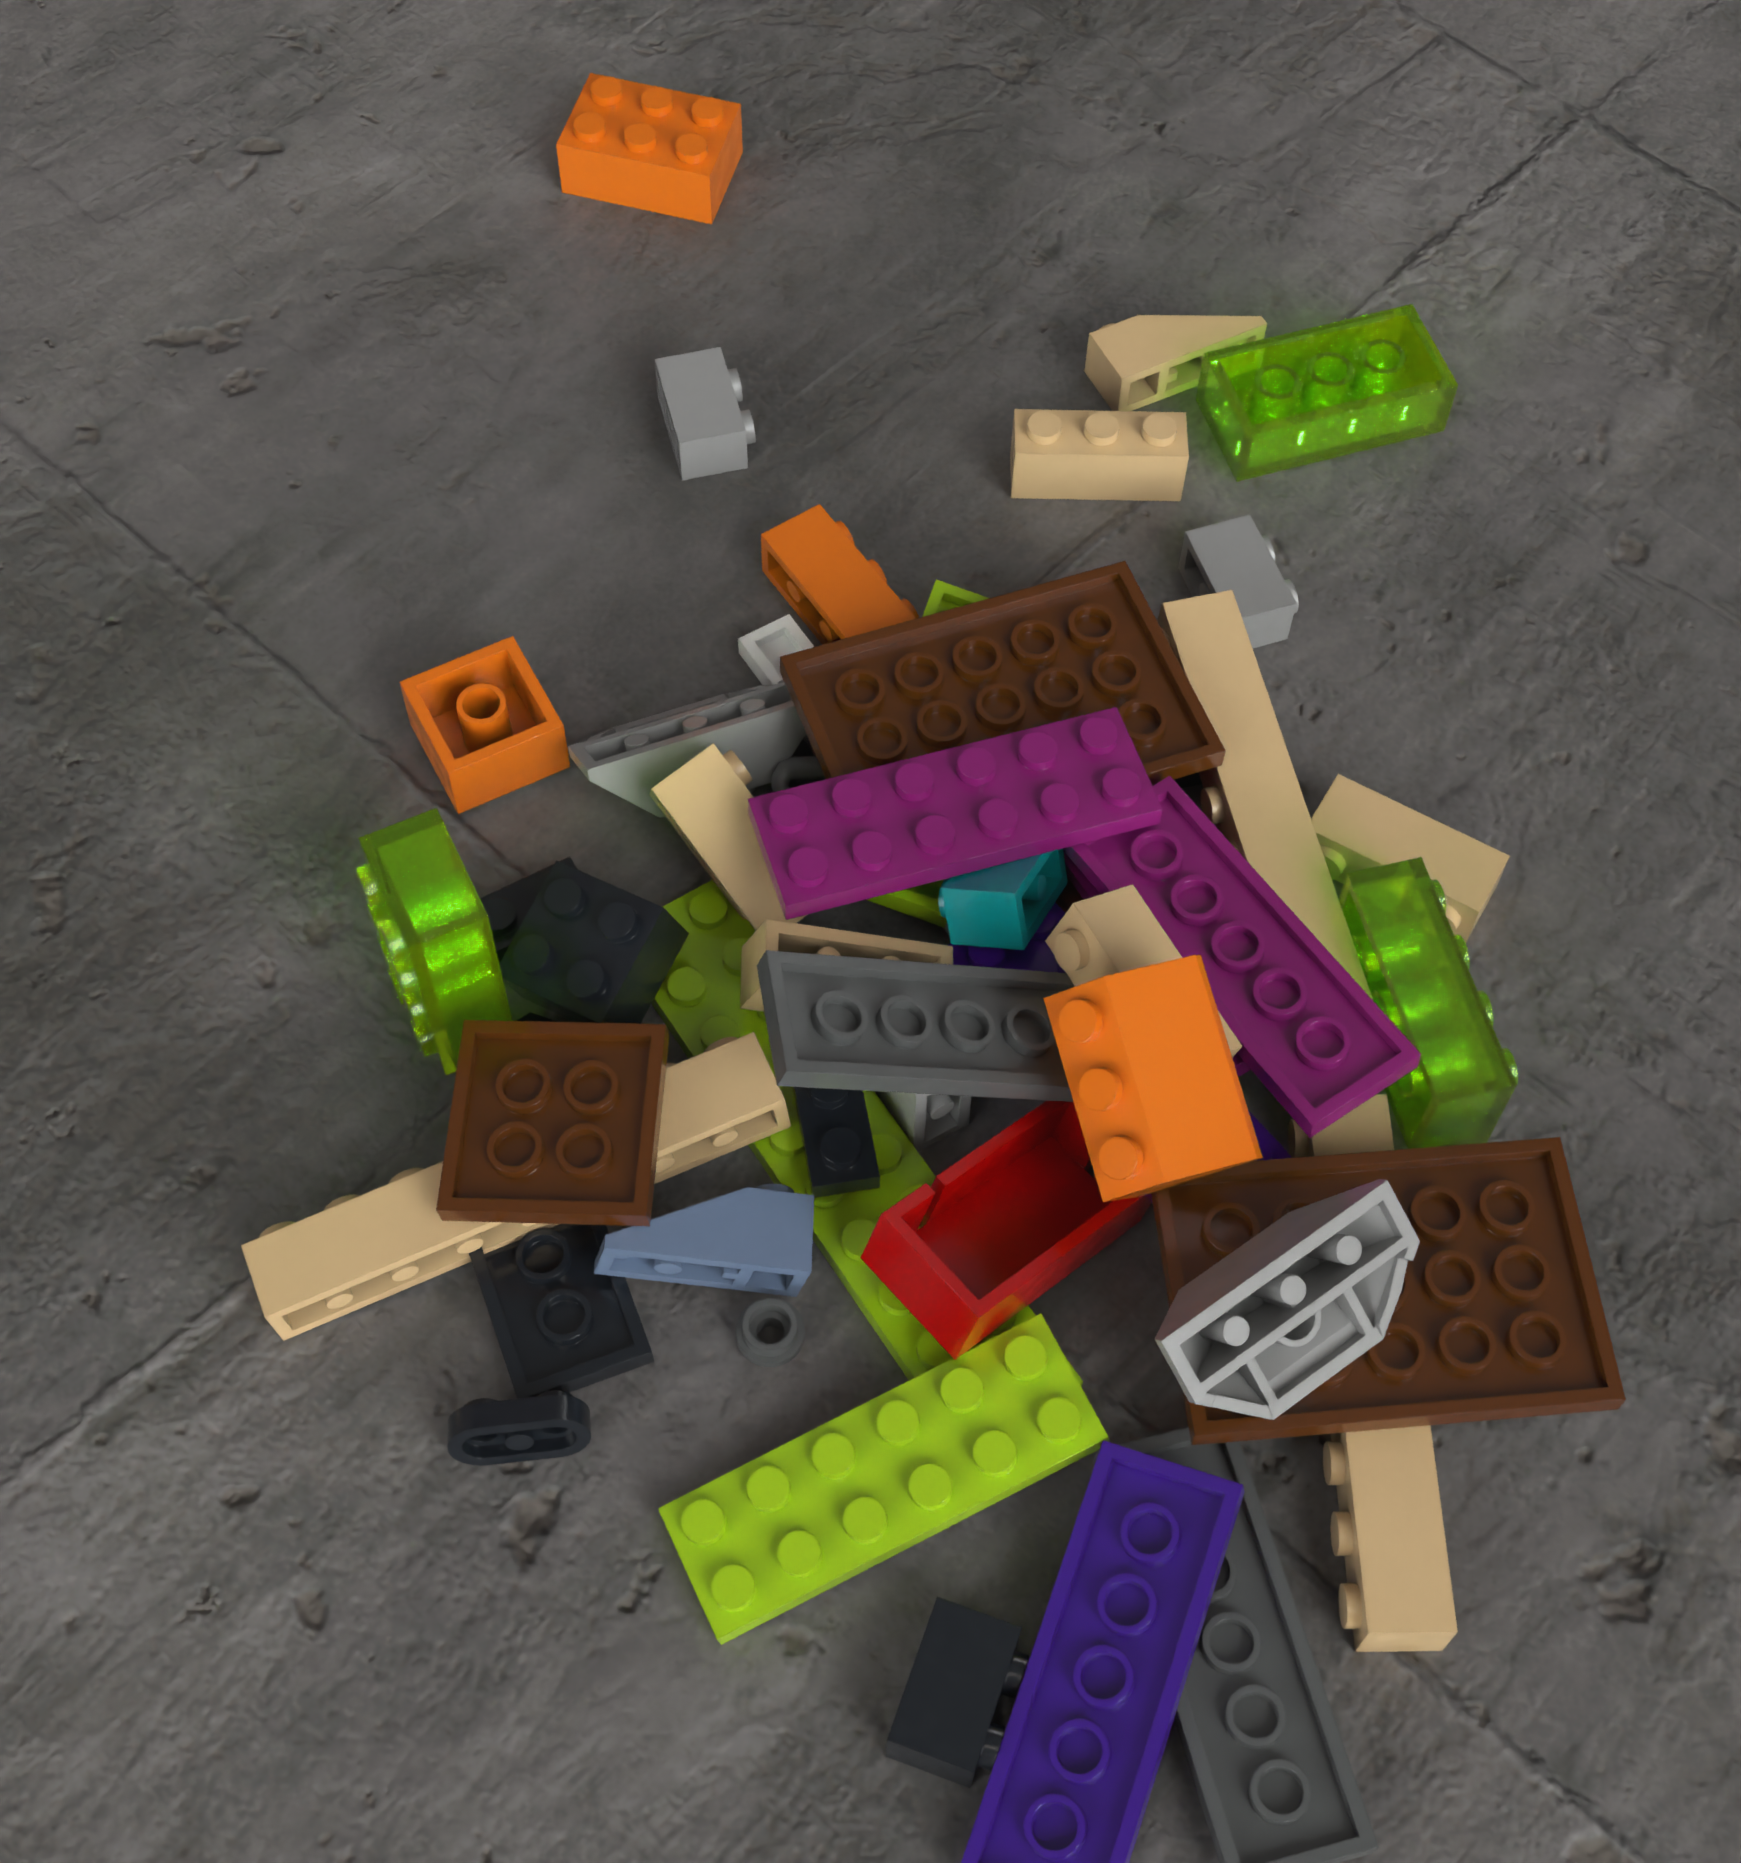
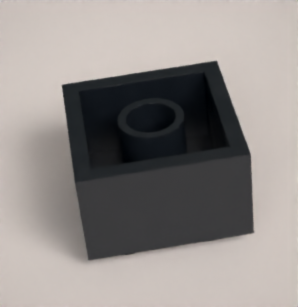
[494,860,689,1024]

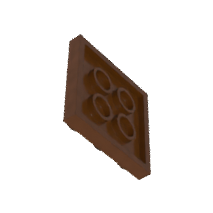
[436,1020,669,1226]

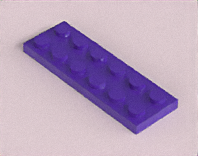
[961,1440,1245,1863]

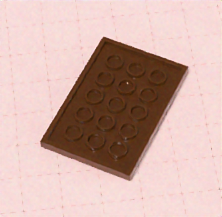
[780,561,1226,786]
[1151,1137,1626,1445]

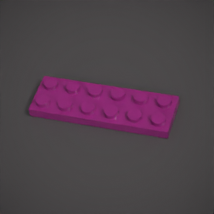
[748,707,1163,920]
[1065,776,1421,1138]

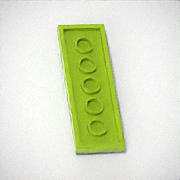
[658,1313,1109,1645]

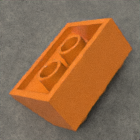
[1043,955,1263,1202]

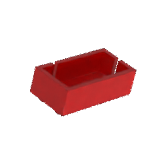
[860,1100,1152,1360]

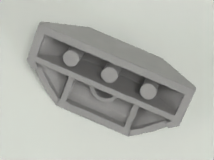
[568,680,806,818]
[1155,1179,1420,1420]

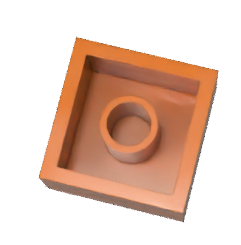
[400,636,571,814]

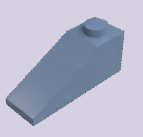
[594,1184,814,1297]

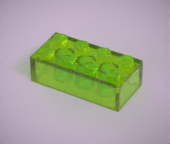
[1195,304,1458,482]
[355,808,513,1075]
[1339,857,1518,1149]

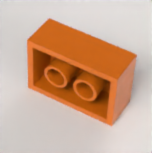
[556,73,743,224]

